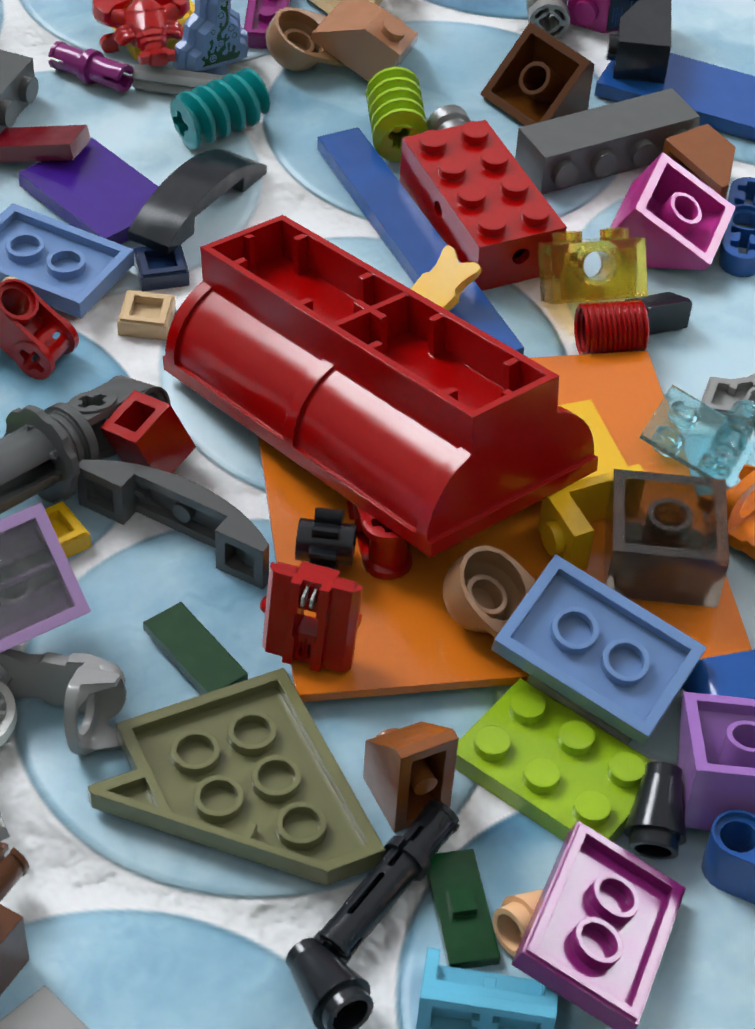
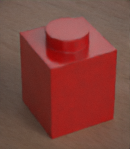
[100,390,196,473]

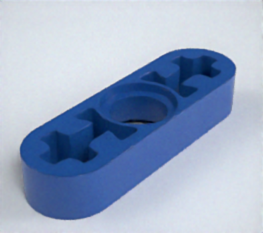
[719,177,755,277]

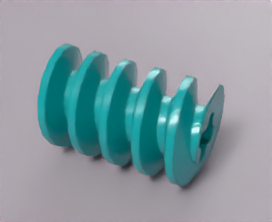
[170,68,271,150]

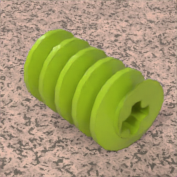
[366,66,428,162]

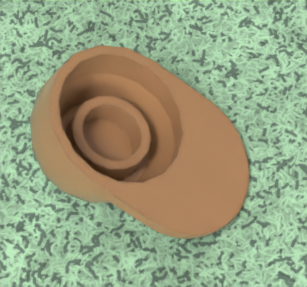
[265,7,346,71]
[443,545,536,638]

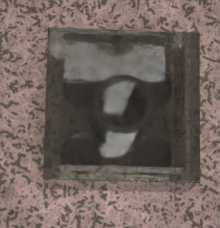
[604,469,729,608]

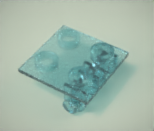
[639,384,755,490]

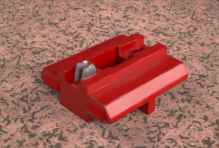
[262,561,363,673]

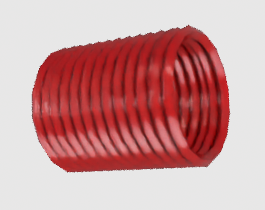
[574,300,650,355]

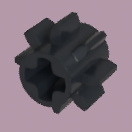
[295,508,357,570]

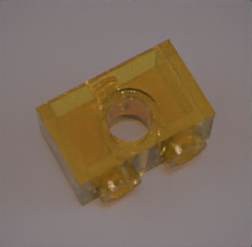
[538,227,648,304]

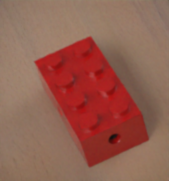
[399,120,567,291]

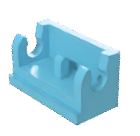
[416,947,558,1029]

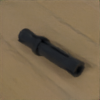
[314,800,460,964]

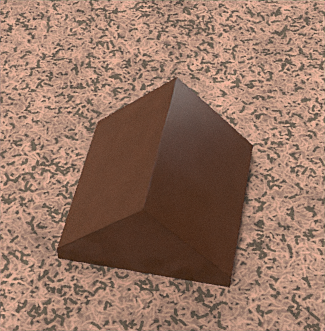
[480,22,595,126]

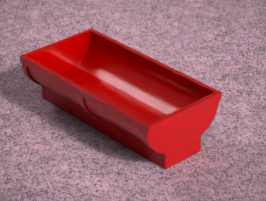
[162,215,598,558]

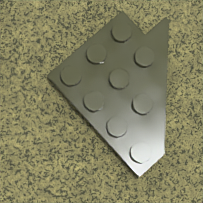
[87,667,386,886]

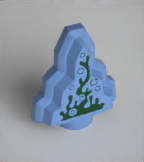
[173,0,248,76]

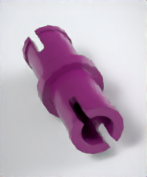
[48,41,134,93]

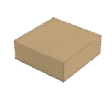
[117,290,176,340]

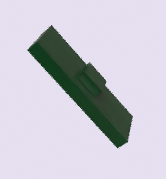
[143,602,248,695]
[427,849,501,969]

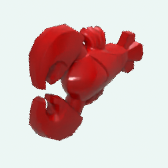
[92,0,190,67]

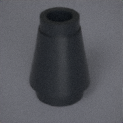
[624,762,686,860]
[286,938,374,1029]

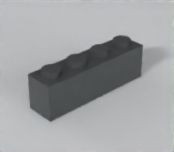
[515,88,700,194]

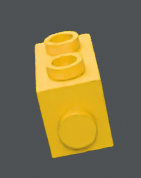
[538,464,646,570]

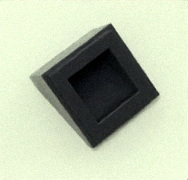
[625,292,692,335]

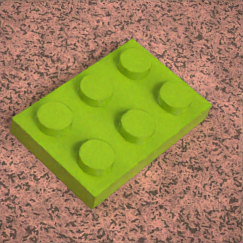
[455,678,653,842]

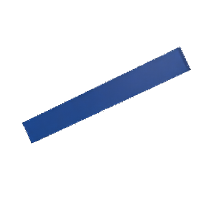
[317,127,524,355]

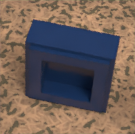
[133,245,190,292]

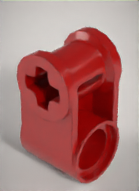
[0,279,79,380]
[347,499,412,580]

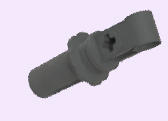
[0,375,171,514]

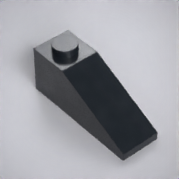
[606,0,671,83]

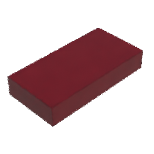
[0,125,91,163]

